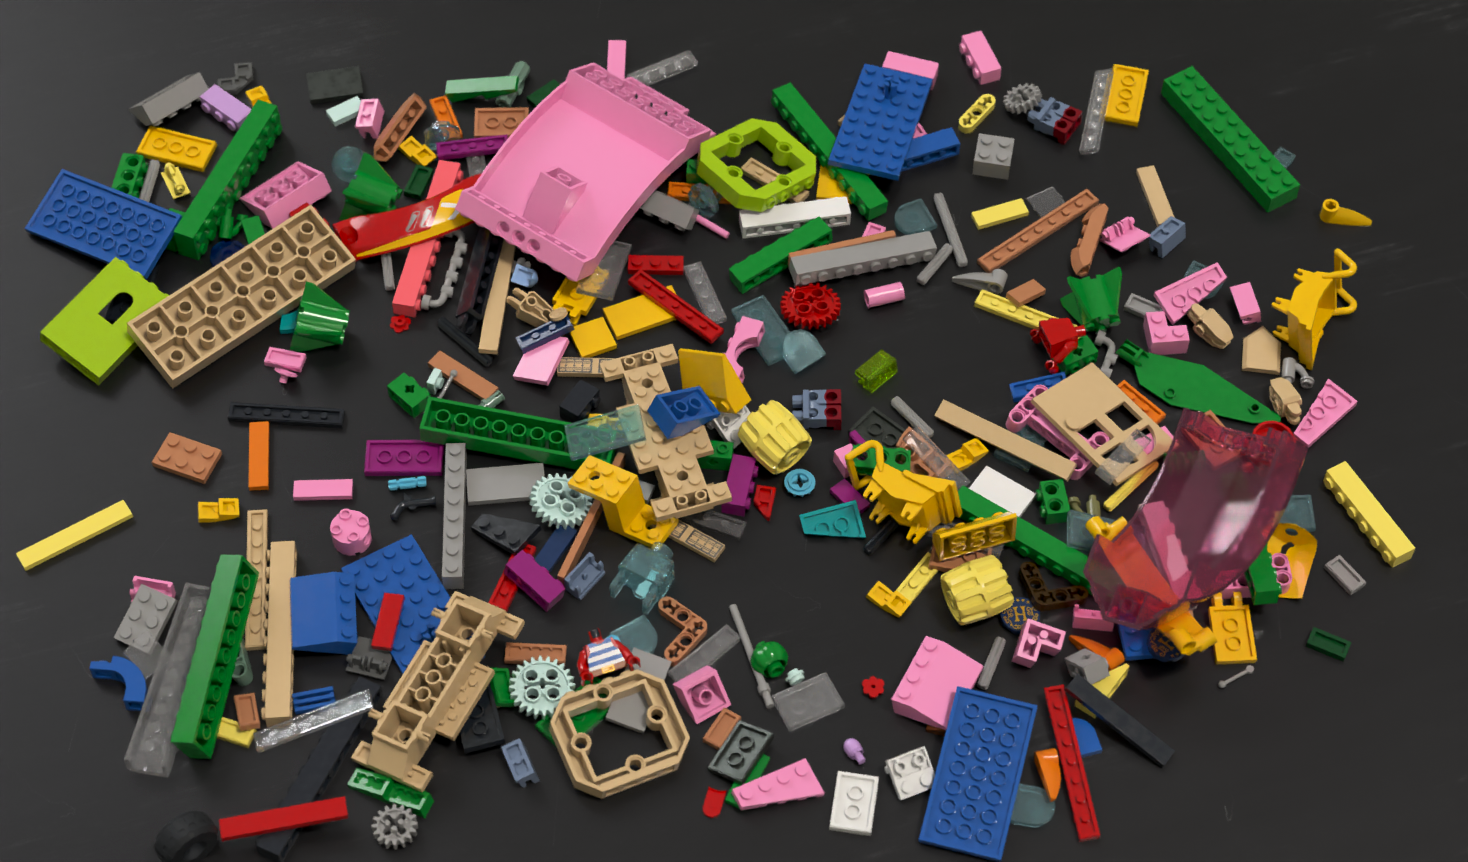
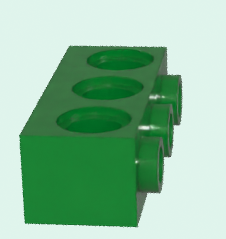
[111,153,148,198]
[851,444,911,476]

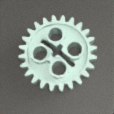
[529,473,593,529]
[509,656,575,720]

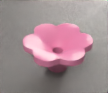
[274,368,297,384]

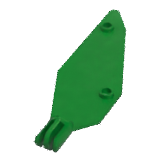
[1115,339,1281,424]

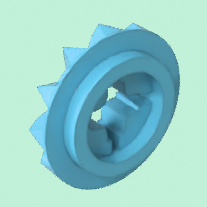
[784,469,815,497]

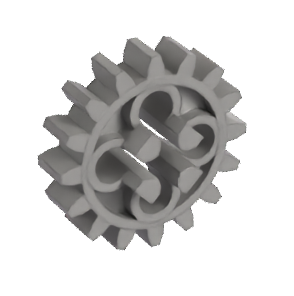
[1003,83,1042,114]
[372,804,418,849]

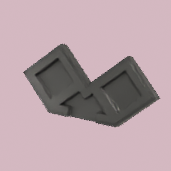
[217,62,254,95]

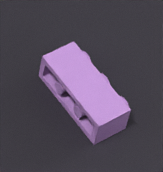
[200,84,251,132]

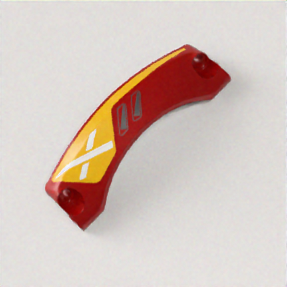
[332,172,483,261]

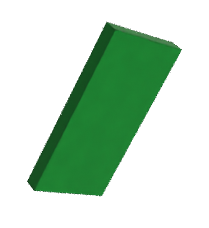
[535,677,610,748]

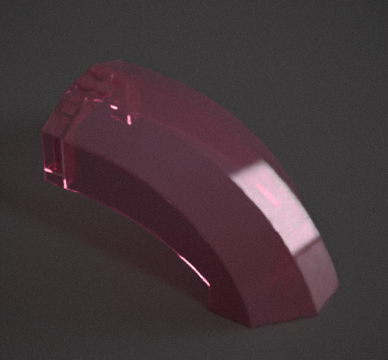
[1083,408,1309,630]

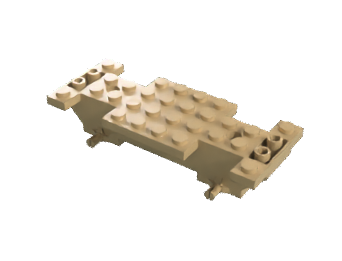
[600,344,732,522]
[351,591,525,793]

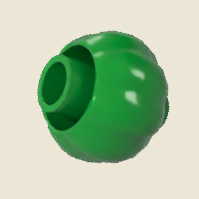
[750,641,788,678]

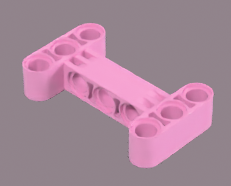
[1006,385,1109,480]

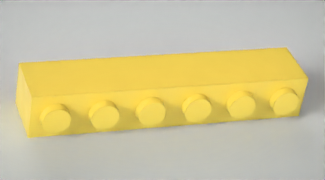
[1323,461,1415,568]

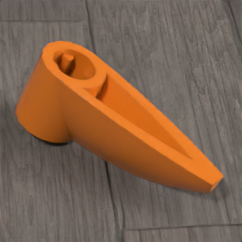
[1069,635,1125,671]
[1034,748,1061,802]

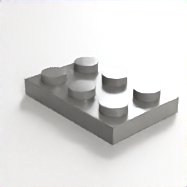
[114,584,178,655]

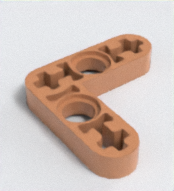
[658,597,707,666]

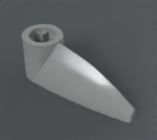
[952,269,1008,294]

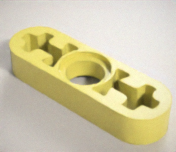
[958,94,995,133]

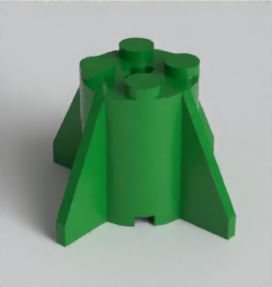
[339,152,403,221]
[1060,267,1122,334]
[289,282,350,352]

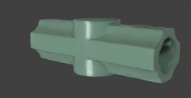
[496,61,530,108]

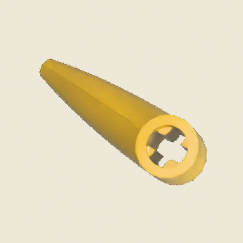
[1319,199,1372,226]

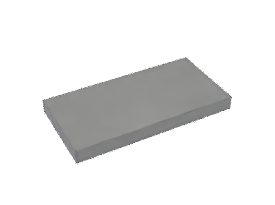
[466,463,544,506]
[605,648,672,734]

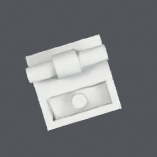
[706,405,750,448]
[884,746,935,800]

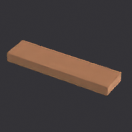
[428,351,499,400]

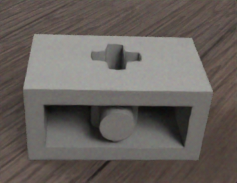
[1064,648,1110,684]

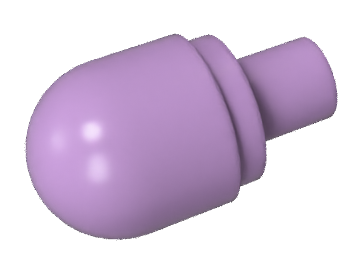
[843,738,866,764]

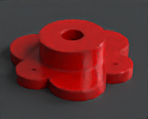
[390,315,411,333]
[862,676,884,698]

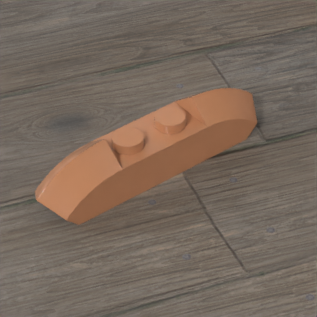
[374,93,426,162]
[1071,203,1108,277]

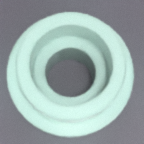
[785,668,805,686]

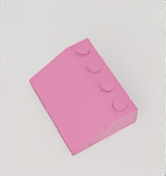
[240,161,332,229]
[891,636,983,730]

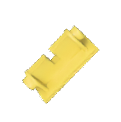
[161,163,190,199]

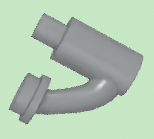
[1281,357,1314,388]

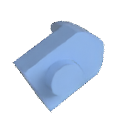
[511,264,538,288]

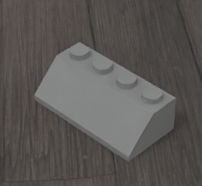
[129,72,209,127]

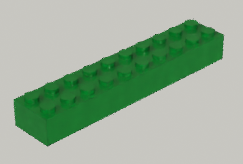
[1161,66,1300,213]
[173,100,282,261]
[419,396,617,470]
[171,555,259,759]

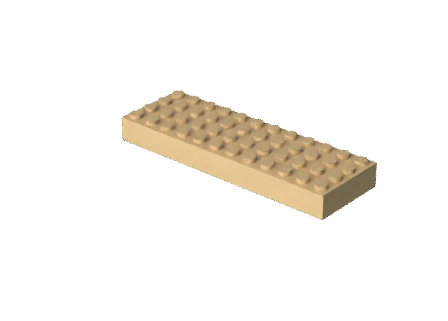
[127,205,356,389]

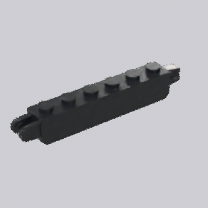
[455,227,504,335]

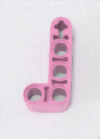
[1213,553,1292,599]

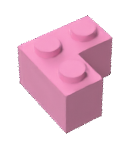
[1143,311,1190,355]
[1012,619,1066,668]

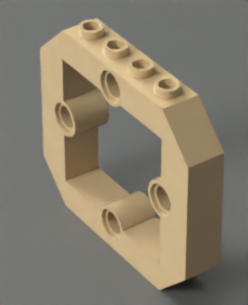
[549,669,690,799]

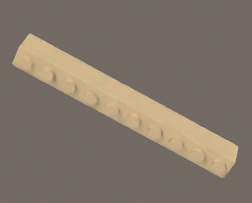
[261,541,297,727]

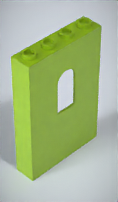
[40,257,169,385]

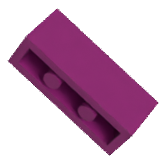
[721,454,759,516]
[504,550,565,612]

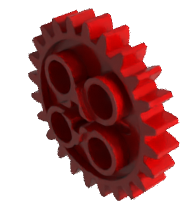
[780,283,841,330]

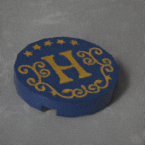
[1000,597,1040,635]
[1147,627,1185,662]

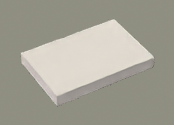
[969,466,1036,517]
[829,771,879,836]

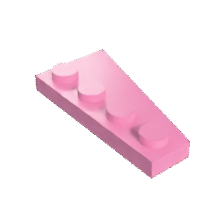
[1153,262,1227,325]
[1293,379,1358,449]
[731,758,825,810]

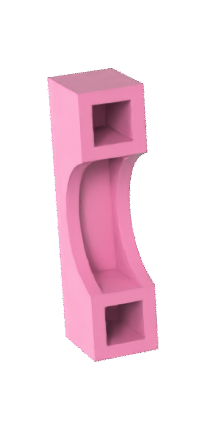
[724,316,765,383]

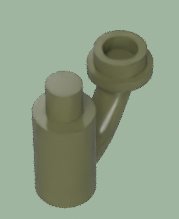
[1068,495,1101,522]

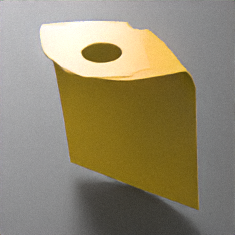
[1263,523,1317,598]

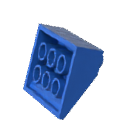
[290,572,357,655]

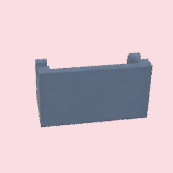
[1148,216,1186,258]
[564,552,606,601]
[501,738,540,787]

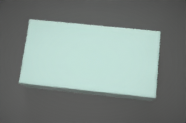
[326,96,361,126]

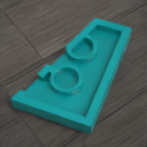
[799,500,866,538]

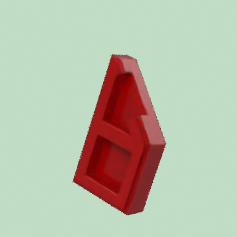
[754,485,776,521]

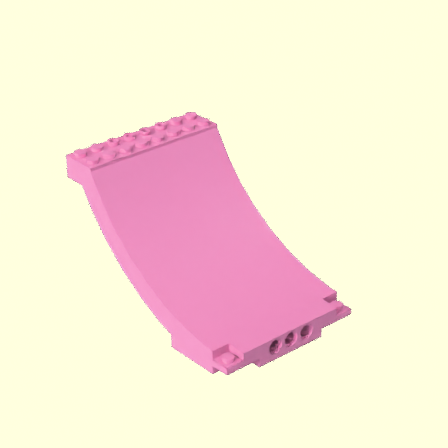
[455,63,716,282]

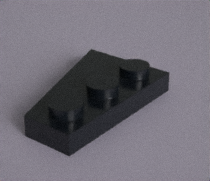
[471,513,541,556]

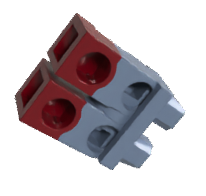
[1027,97,1082,145]
[792,389,841,430]

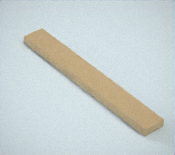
[478,239,516,354]
[934,399,1077,482]
[245,509,268,651]

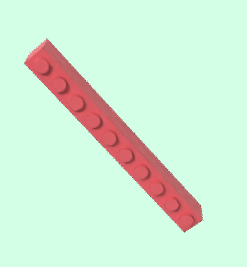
[392,160,463,317]

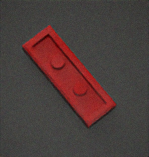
[371,593,405,651]

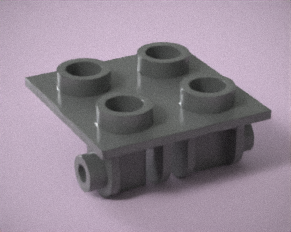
[346,636,393,680]

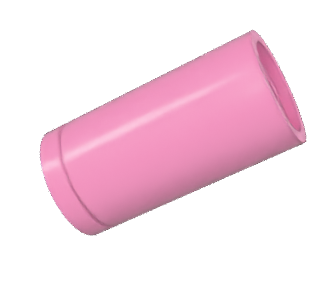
[864,282,905,308]

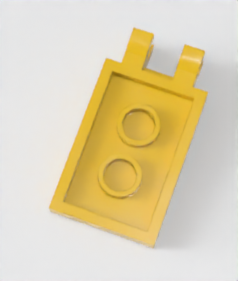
[552,268,609,326]
[1208,592,1257,665]

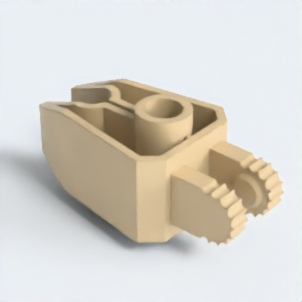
[506,287,553,328]
[1187,303,1234,349]
[1269,377,1302,425]

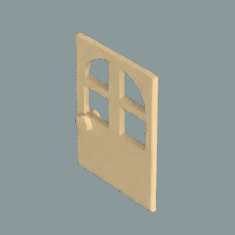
[1031,362,1178,486]

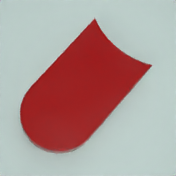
[703,787,727,818]

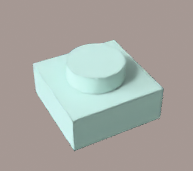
[426,368,444,395]

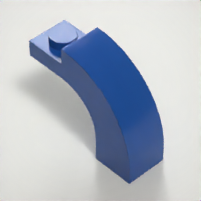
[89,656,149,711]

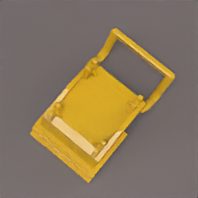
[1272,248,1357,371]
[845,440,962,544]

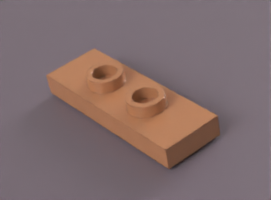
[504,642,567,666]

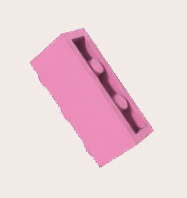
[959,31,1001,85]
[882,51,939,90]

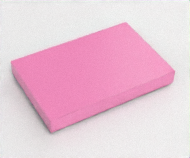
[513,337,569,385]

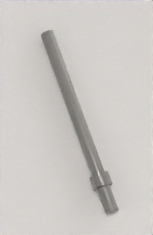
[729,604,774,709]

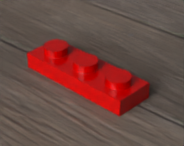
[628,255,684,275]

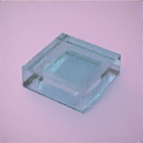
[1274,147,1296,169]

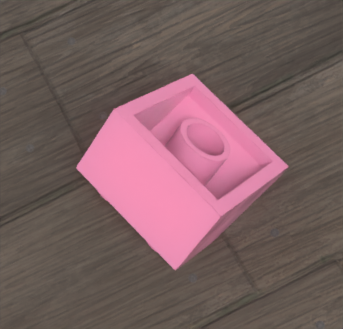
[673,665,731,724]

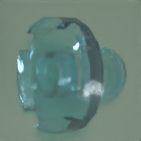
[332,146,364,182]
[688,183,723,218]

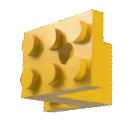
[568,455,679,551]

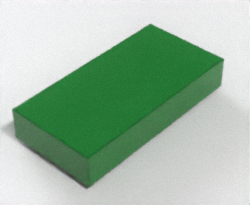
[490,668,515,707]

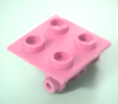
[1099,217,1150,252]

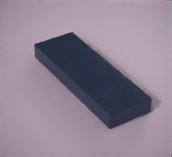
[516,316,574,354]
[535,525,578,573]

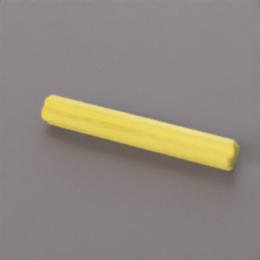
[1103,461,1159,512]

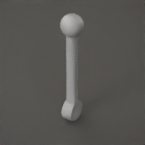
[437,370,458,399]
[1218,665,1254,688]

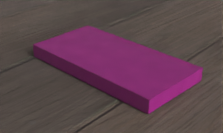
[364,440,444,476]

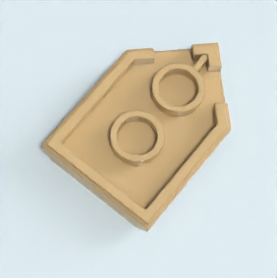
[1242,326,1281,375]

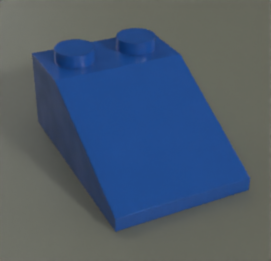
[647,386,720,439]

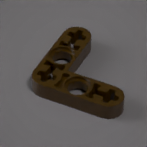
[1018,562,1089,611]

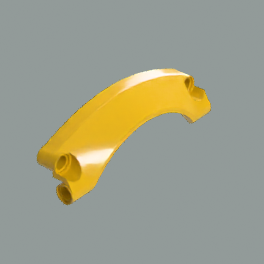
[1085,516,1217,656]

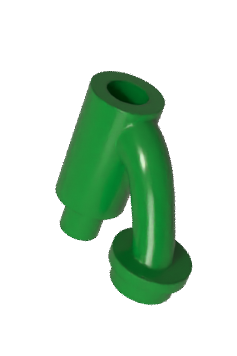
[219,208,248,239]

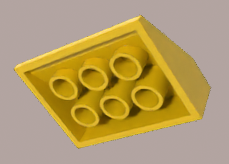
[678,348,751,414]
[932,512,1017,562]

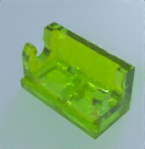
[855,349,898,393]

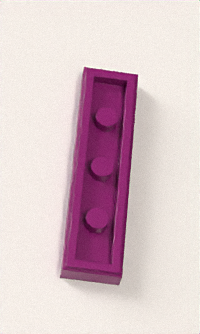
[436,134,508,160]

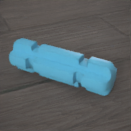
[388,476,427,490]

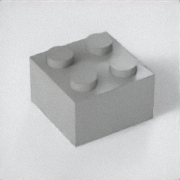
[972,133,1014,180]

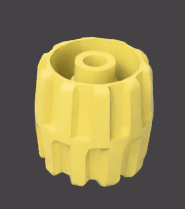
[738,400,812,475]
[941,555,1014,625]

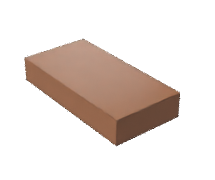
[1006,279,1046,307]
[234,693,260,731]
[703,708,741,750]

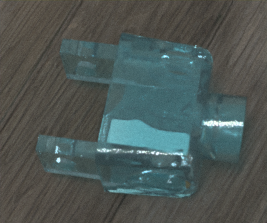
[609,542,675,615]

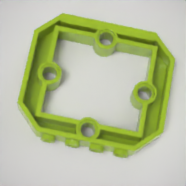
[697,118,816,212]

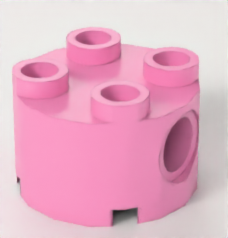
[330,509,372,556]

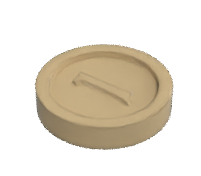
[549,307,568,321]

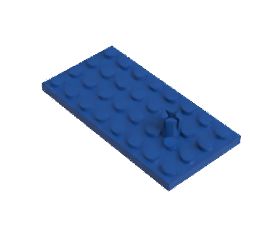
[828,64,933,181]
[24,169,182,279]
[341,534,485,675]
[919,686,1038,862]

